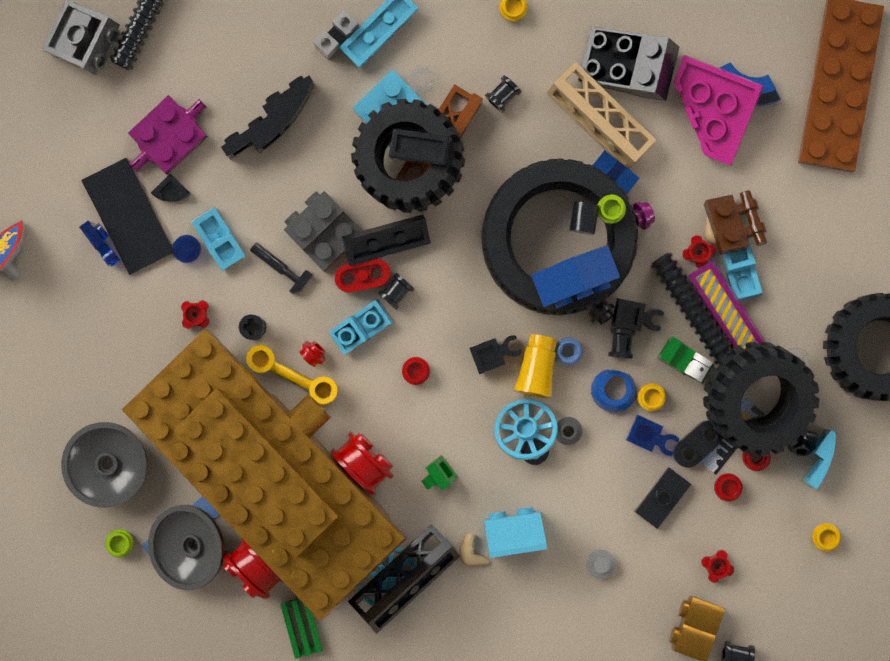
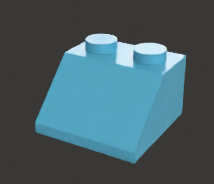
[484,507,547,558]

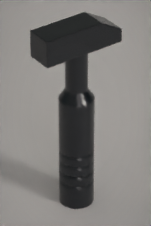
[250,242,313,294]

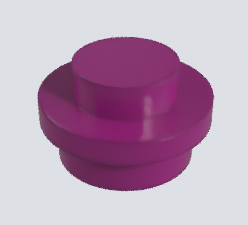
[632,202,655,230]

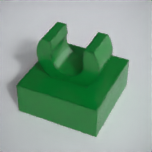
[421,455,458,490]

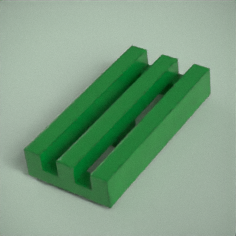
[280,598,323,659]

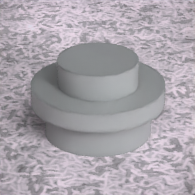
[587,550,615,579]

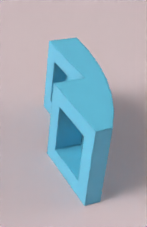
[191,207,246,271]
[722,238,763,301]
[803,429,836,489]

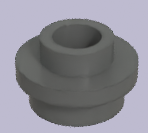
[556,417,582,445]

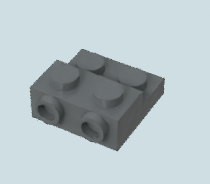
[42,0,120,75]
[283,191,362,271]

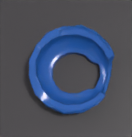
[591,369,637,412]

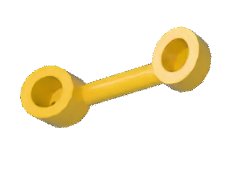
[246,345,338,406]

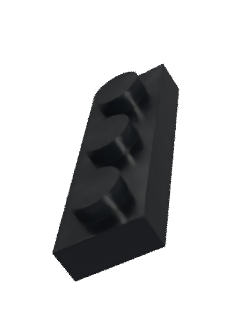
[342,214,431,266]

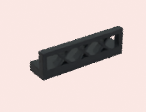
[348,524,460,634]

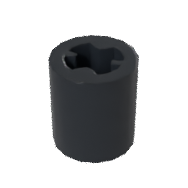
[569,202,599,235]

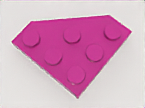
[673,55,764,166]

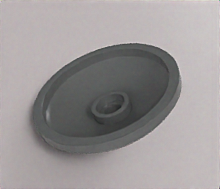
[61,422,147,508]
[148,505,225,590]

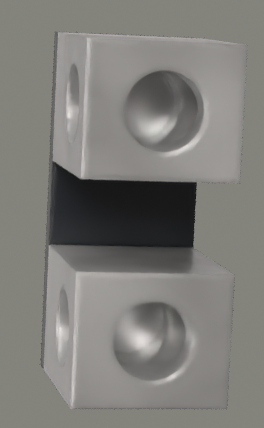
[313,10,359,60]

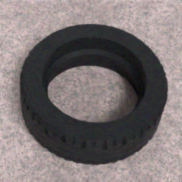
[482,158,638,315]

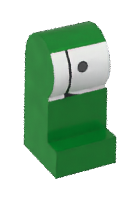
[657,336,714,384]

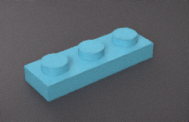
[339,0,419,69]

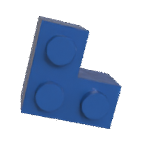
[531,245,620,308]

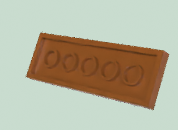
[798,0,884,172]

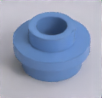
[554,337,583,366]

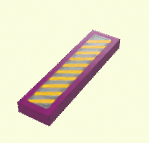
[688,260,766,349]

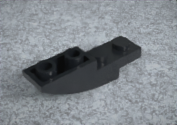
[221,75,314,160]

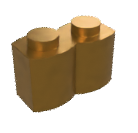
[669,595,725,661]

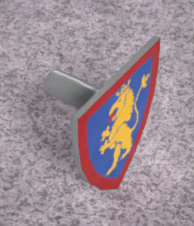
[0,220,25,280]

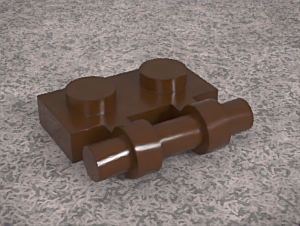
[704,190,767,255]

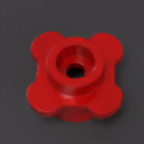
[682,235,716,268]
[181,300,210,329]
[701,550,734,583]

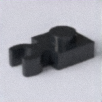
[611,298,664,331]
[469,335,522,374]

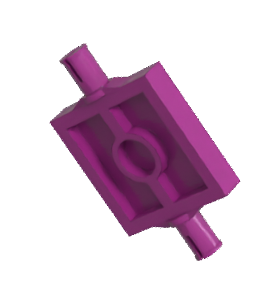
[128,95,208,175]

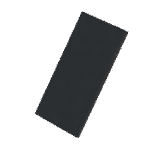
[81,158,175,275]

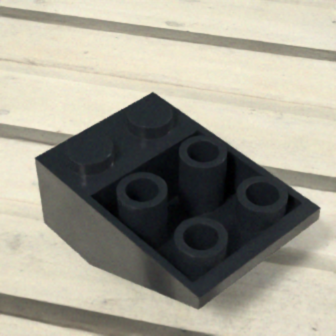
[578,26,680,101]

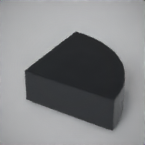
[151,173,191,202]

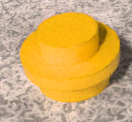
[499,0,527,22]
[637,383,666,411]
[812,523,841,552]

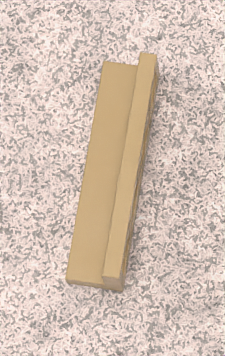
[547,62,656,169]

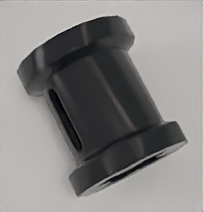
[484,75,522,113]
[378,273,415,310]
[238,314,267,340]
[608,328,636,359]
[721,641,755,661]

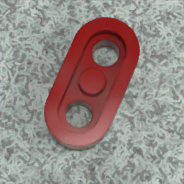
[335,259,391,293]

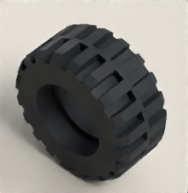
[351,98,465,213]
[823,293,890,401]
[703,341,820,456]

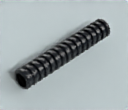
[109,0,164,70]
[650,252,733,365]

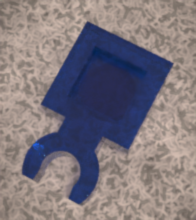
[79,220,121,267]
[625,415,679,456]

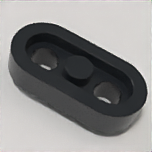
[673,420,723,468]

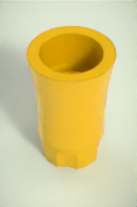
[513,334,557,399]

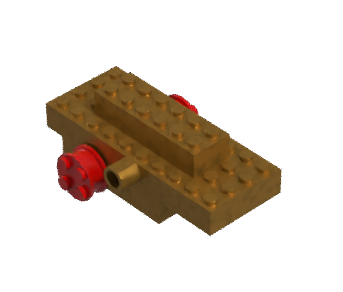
[121,329,407,621]

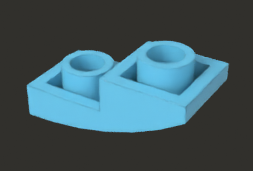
[329,299,394,355]

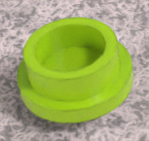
[598,195,626,224]
[105,529,134,558]

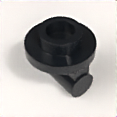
[787,431,818,456]

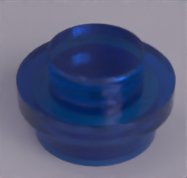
[172,235,201,263]

